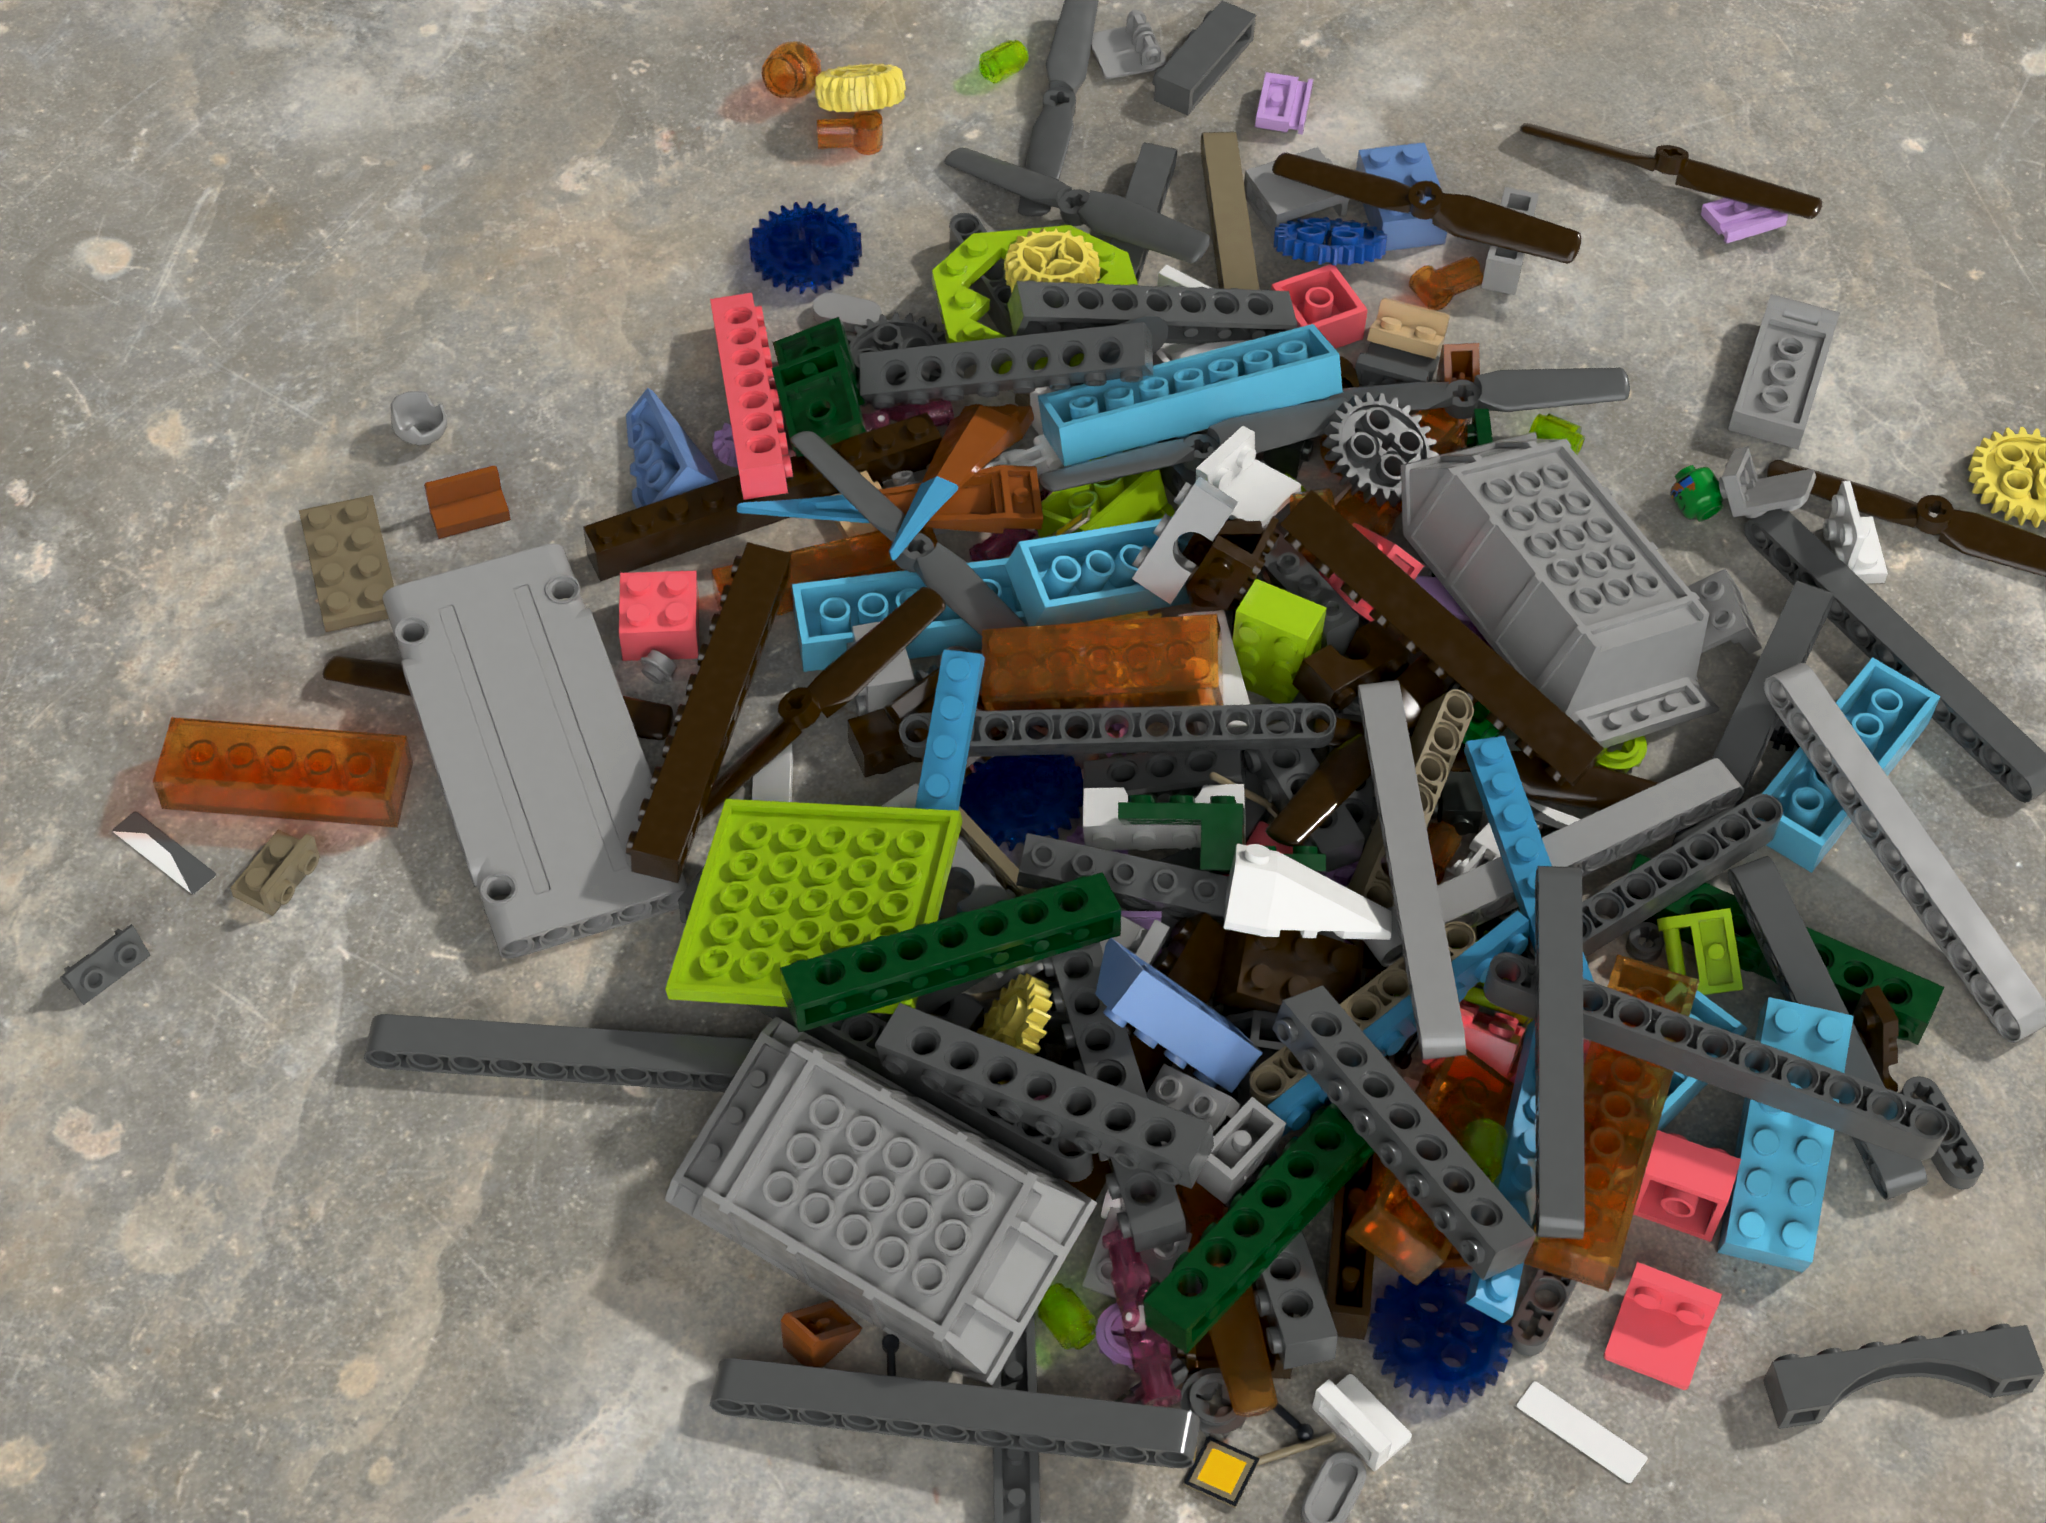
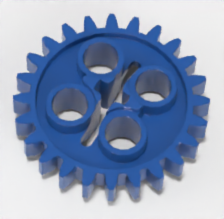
[1273,217,1387,266]

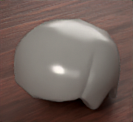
[390,391,447,446]

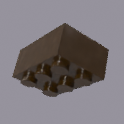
[1214,929,1359,1013]

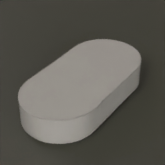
[813,292,882,332]
[1300,1451,1367,1523]

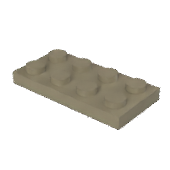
[299,495,394,632]

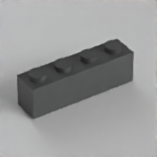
[1152,0,1256,115]

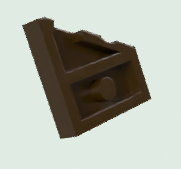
[1853,985,1898,1092]

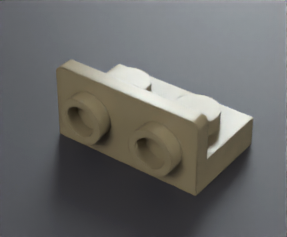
[230,829,320,916]

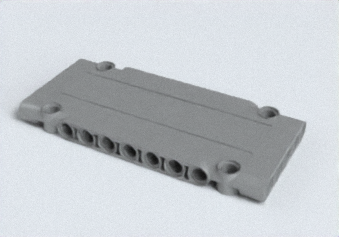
[382,544,688,959]

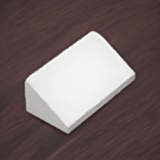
[752,743,793,802]

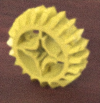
[814,63,906,113]
[1004,228,1100,292]

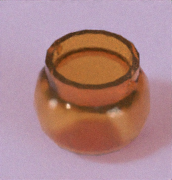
[761,41,822,98]

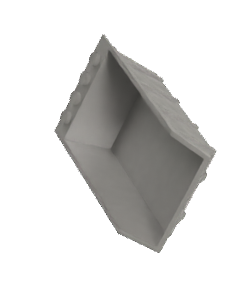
[1401,432,1719,748]
[664,1017,1097,1385]

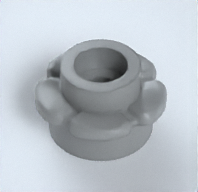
[640,649,677,684]

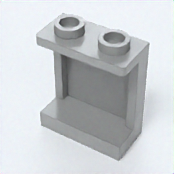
[1244,147,1350,239]

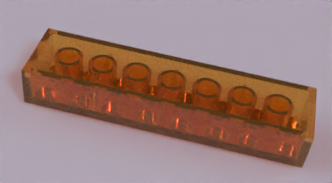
[1524,954,1700,1292]

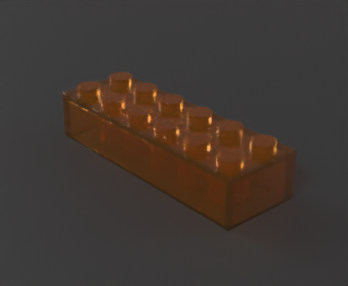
[982,614,1224,711]
[153,717,413,828]
[1346,1049,1514,1286]

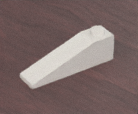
[1223,844,1392,940]

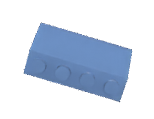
[1095,938,1263,1093]

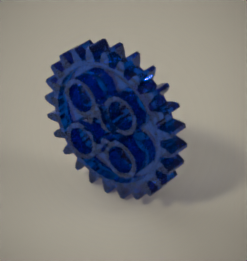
[749,201,862,294]
[959,754,1084,851]
[1368,1265,1513,1406]

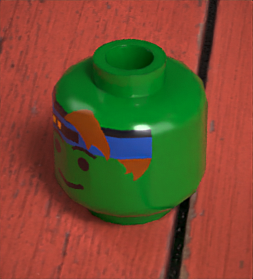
[1670,465,1724,522]

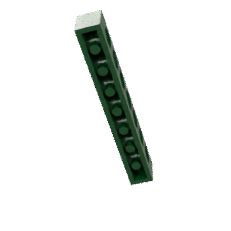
[1629,853,1944,1045]
[780,872,1121,1033]
[1143,1103,1375,1354]

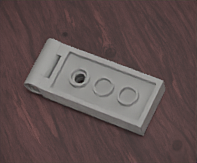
[1728,294,1840,450]

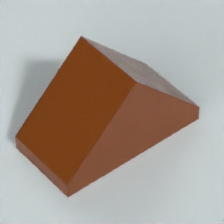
[1436,343,1480,417]
[781,1300,862,1368]

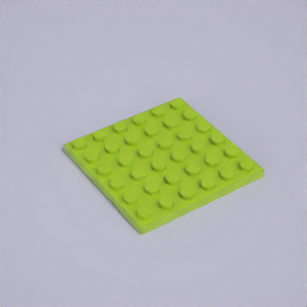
[665,799,963,1014]

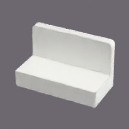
[1312,1374,1412,1472]

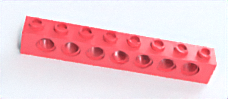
[710,293,793,500]

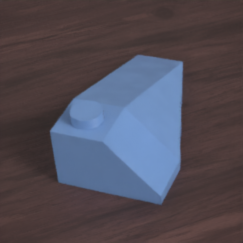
[626,388,719,509]

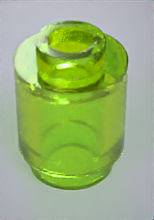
[979,40,1029,83]
[1529,413,1585,455]
[1461,1119,1508,1183]
[1037,1283,1098,1350]

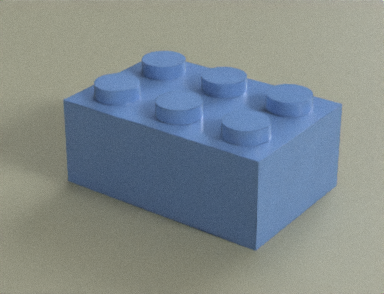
[1356,142,1447,251]

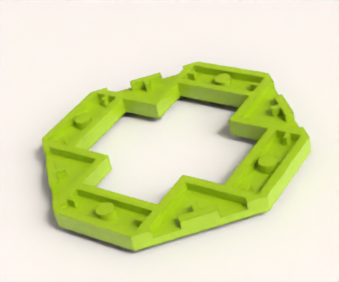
[932,225,1138,374]

